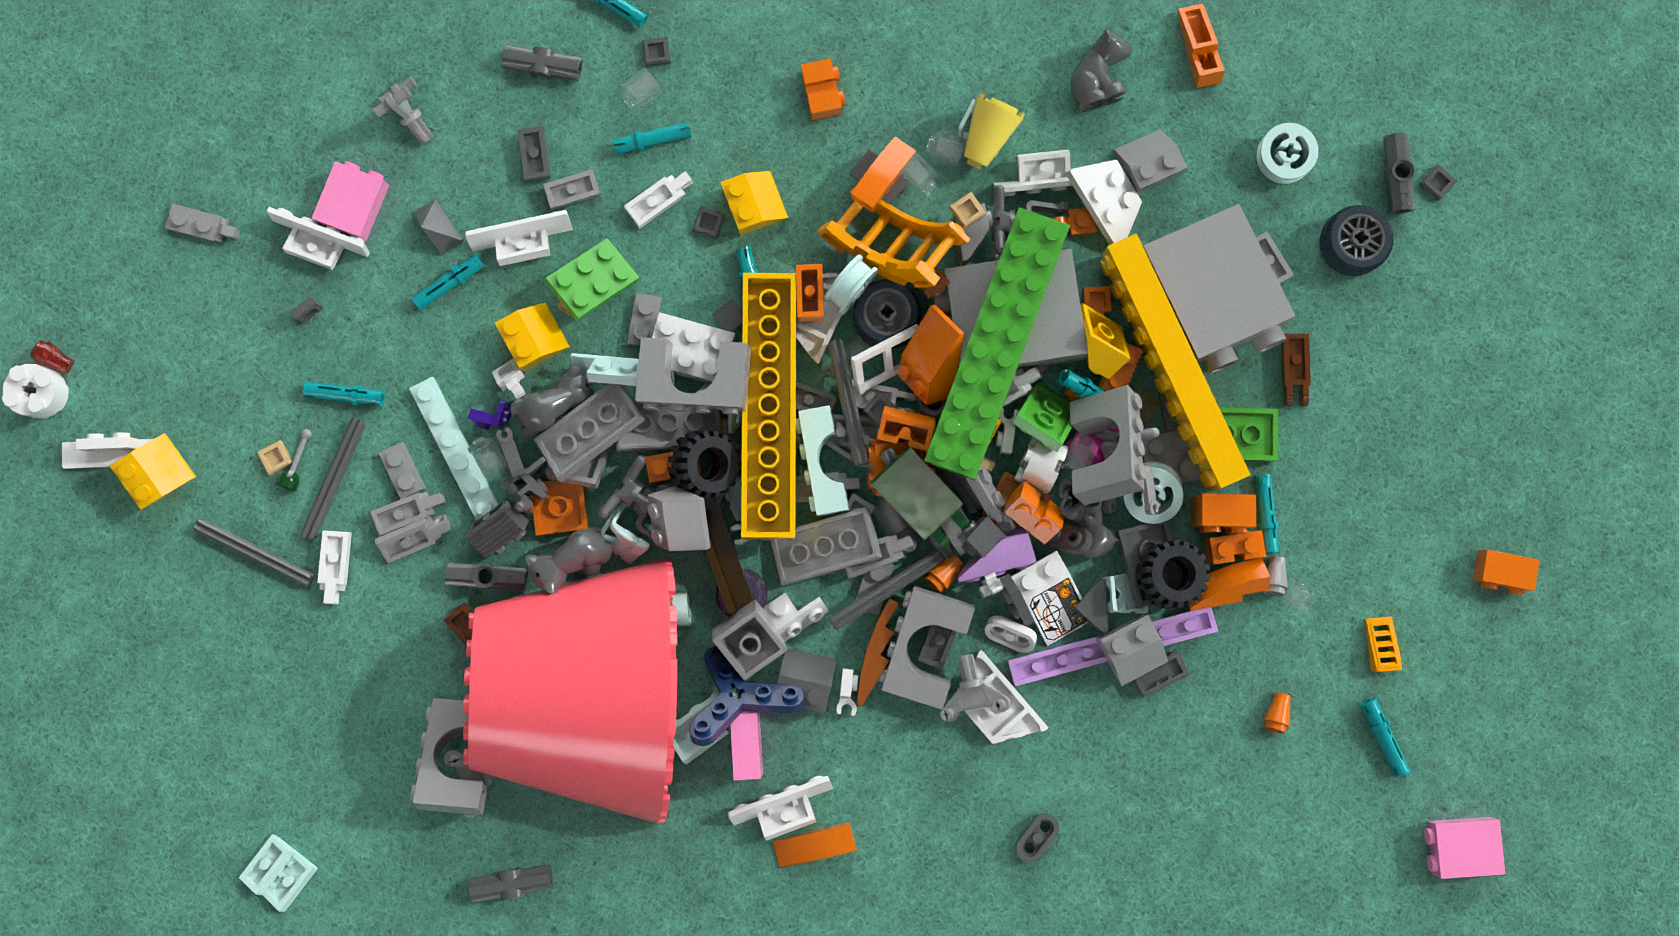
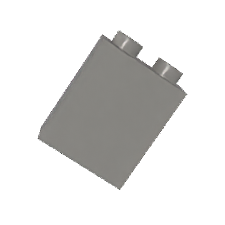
[1143,204,1295,374]
[934,249,1088,370]

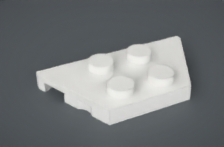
[1065,160,1142,245]
[796,273,842,364]
[965,650,1048,744]

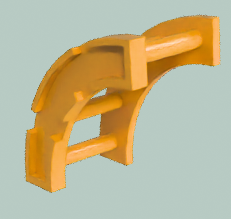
[816,186,970,288]

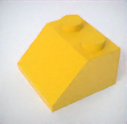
[721,171,788,237]
[495,303,570,372]
[1080,303,1130,379]
[110,433,196,510]

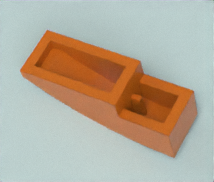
[1178,3,1225,88]
[851,137,916,213]
[1189,557,1270,611]
[773,821,857,867]

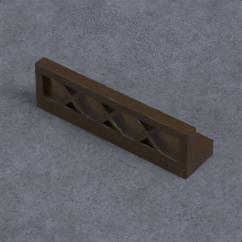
[705,506,754,615]

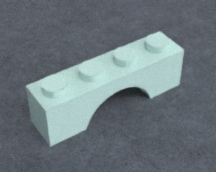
[796,406,849,517]

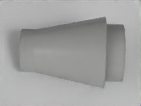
[1263,556,1288,596]

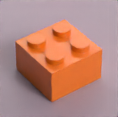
[1191,493,1256,534]

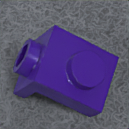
[468,401,512,430]

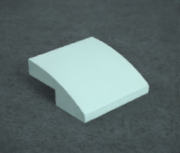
[239,835,318,912]

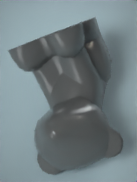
[1071,29,1132,112]
[511,366,594,437]
[1059,479,1120,558]
[525,526,612,594]

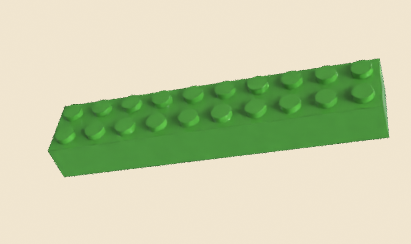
[924,207,1070,481]

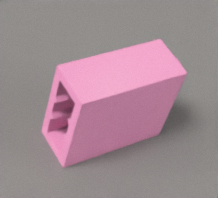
[311,161,389,242]
[730,711,763,780]
[1424,817,1505,879]

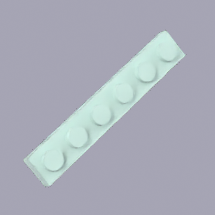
[409,377,499,521]

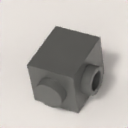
[958,515,1005,558]

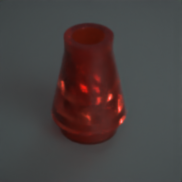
[30,340,75,374]

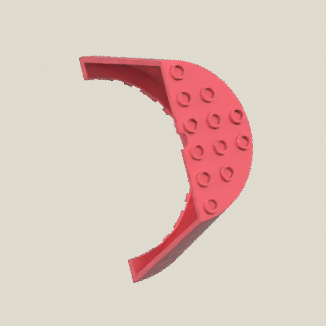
[463,558,677,824]

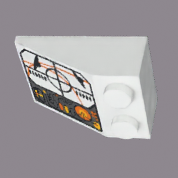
[1011,551,1089,646]

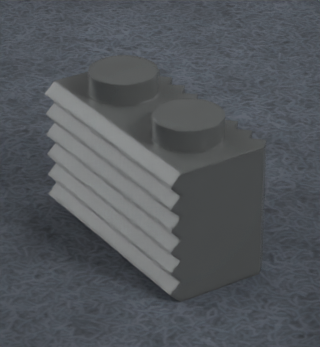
[464,498,529,558]

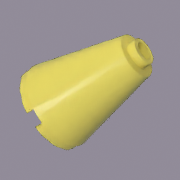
[964,93,1025,169]

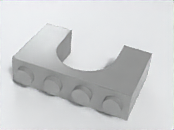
[635,337,751,415]
[1070,385,1146,505]
[879,586,975,710]
[410,698,487,815]

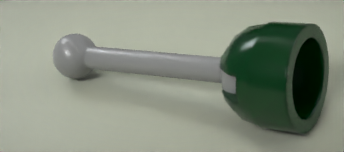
[276,429,312,491]

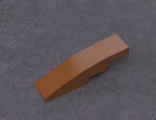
[857,598,898,706]

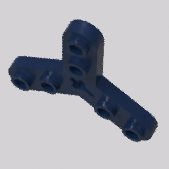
[689,646,804,746]

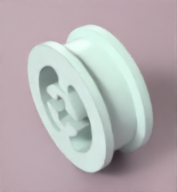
[1256,123,1318,184]
[823,254,878,315]
[1124,461,1183,524]

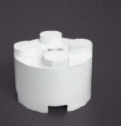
[2,364,69,419]
[1014,436,1069,494]

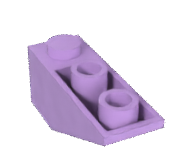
[958,527,1036,583]

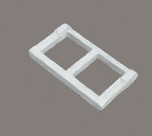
[851,324,919,395]

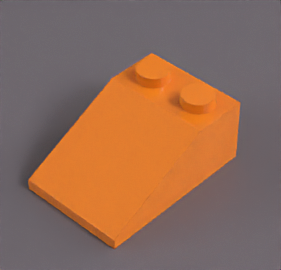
[898,305,964,405]

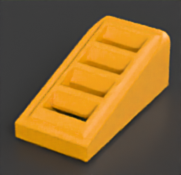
[1365,616,1402,672]

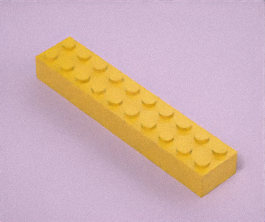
[1100,233,1251,493]
[741,273,796,540]

